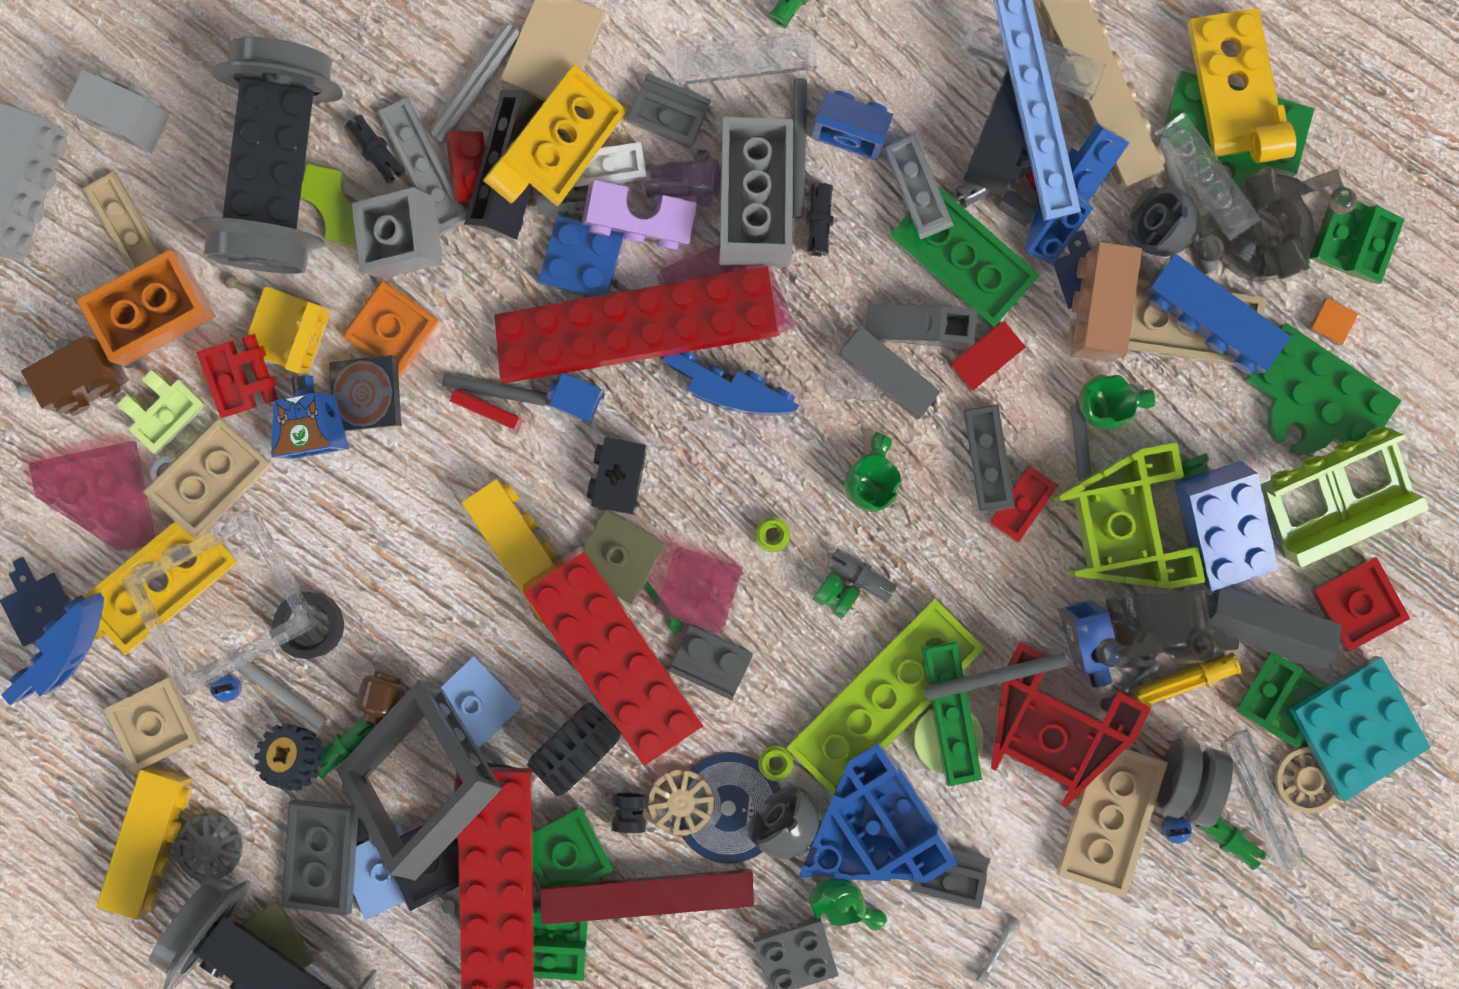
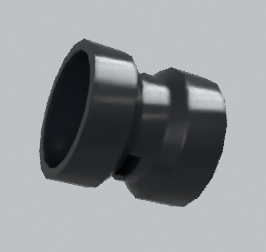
[611,793,647,833]

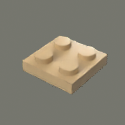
[103,677,202,773]

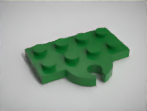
[1160,71,1315,192]
[1244,322,1402,454]

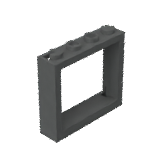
[336,680,502,880]

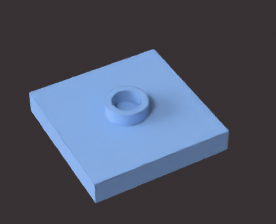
[441,655,523,749]
[353,824,406,920]

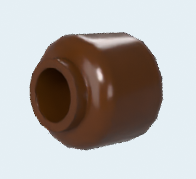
[355,671,406,724]

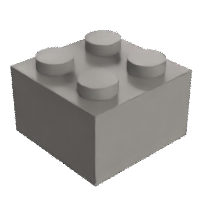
[64,69,169,154]
[352,187,442,279]

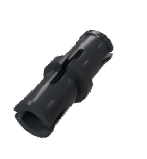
[344,115,405,183]
[806,183,834,257]

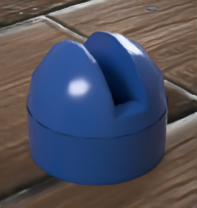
[211,673,242,702]
[1161,816,1192,844]

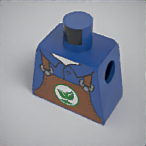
[271,375,349,460]
[1058,600,1120,688]

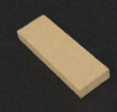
[82,170,163,271]

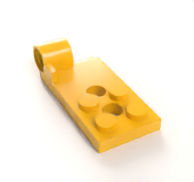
[1187,7,1296,163]
[483,64,628,206]
[84,522,239,655]

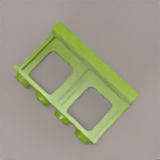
[1260,427,1429,567]

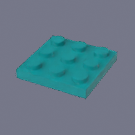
[1289,656,1431,802]

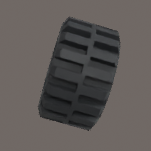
[527,702,621,796]

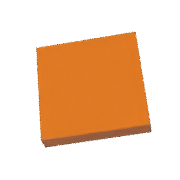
[342,279,440,377]

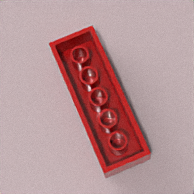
[523,545,703,766]

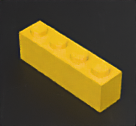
[461,479,559,620]
[96,766,192,920]

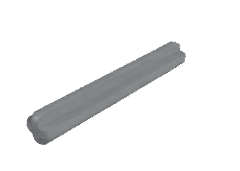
[429,23,520,143]

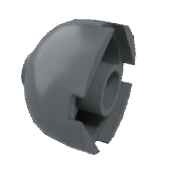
[1128,184,1200,257]
[748,786,819,859]

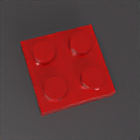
[1311,557,1410,652]

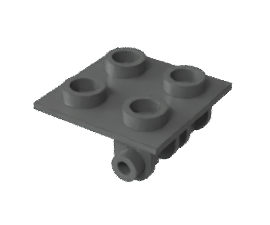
[753,916,839,989]

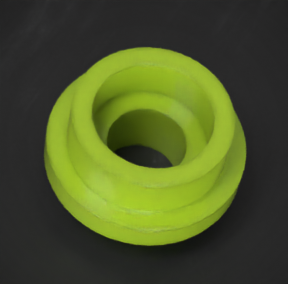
[755,517,790,552]
[758,745,793,781]

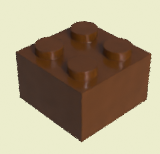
[21,336,129,416]

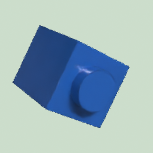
[547,373,604,424]

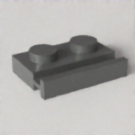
[627,73,711,149]
[669,625,753,700]
[909,848,990,910]

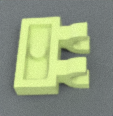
[117,369,207,454]

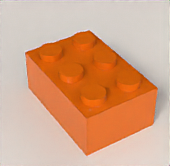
[77,249,216,367]

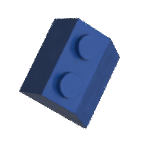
[812,90,893,161]

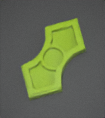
[301,164,357,247]

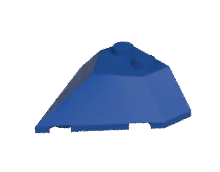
[798,742,957,883]

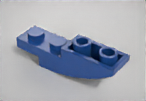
[1024,123,1129,266]
[663,352,799,416]
[1,592,104,706]

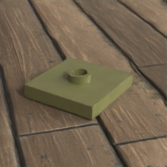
[584,510,667,605]
[241,900,315,968]

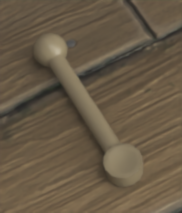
[224,275,262,300]

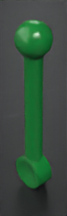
[644,580,683,633]

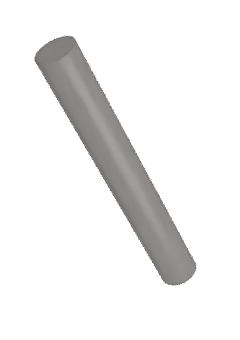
[235,656,327,731]

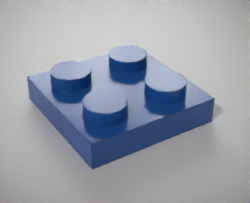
[538,215,624,297]

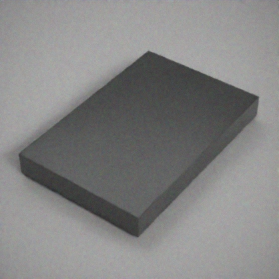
[282,799,358,916]

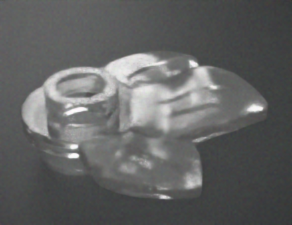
[824,338,883,402]

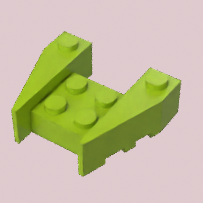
[1051,442,1205,589]

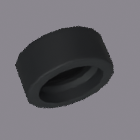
[272,592,344,659]

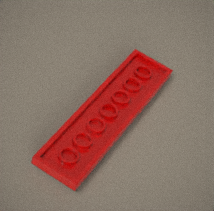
[494,266,779,384]
[457,767,534,989]

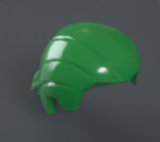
[1079,374,1155,429]
[844,432,902,512]
[809,877,887,931]

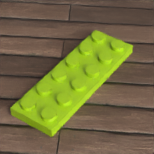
[786,598,985,795]

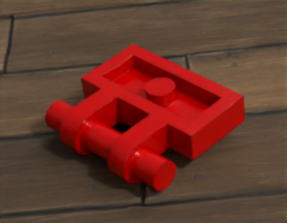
[196,333,278,419]

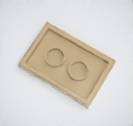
[500,0,605,100]
[142,417,272,541]

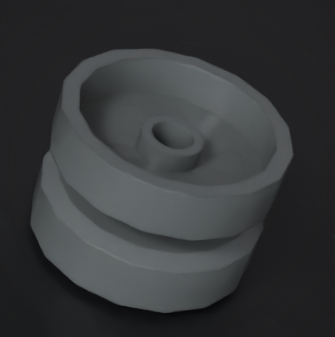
[1155,738,1233,828]

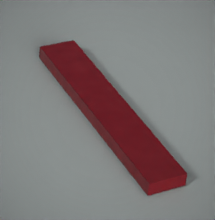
[540,869,754,925]

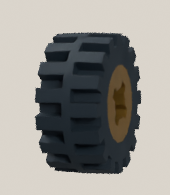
[254,723,325,791]

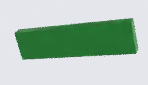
[921,640,982,787]

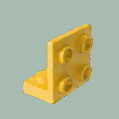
[243,287,332,375]

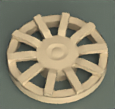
[1274,747,1337,813]
[648,769,714,836]

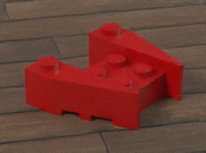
[991,640,1152,808]

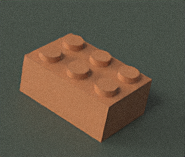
[1067,242,1142,362]

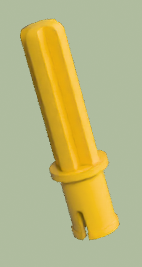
[1135,652,1241,704]

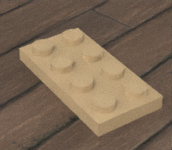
[1128,279,1266,365]
[1056,749,1168,898]

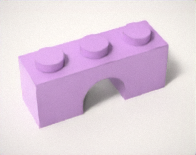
[581,180,697,251]

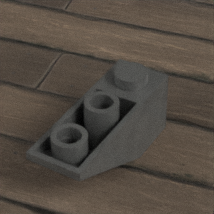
[866,305,977,349]

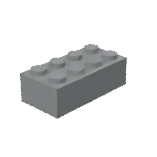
[0,103,67,264]
[719,117,793,267]

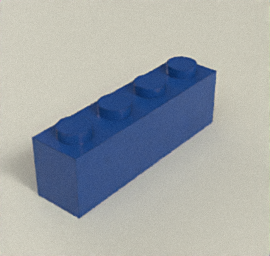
[1143,253,1291,375]

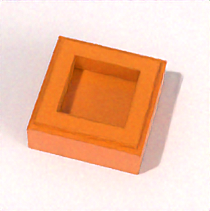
[1308,298,1358,346]

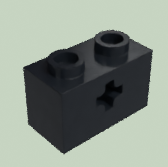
[587,437,648,515]

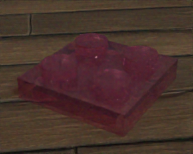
[654,546,743,634]

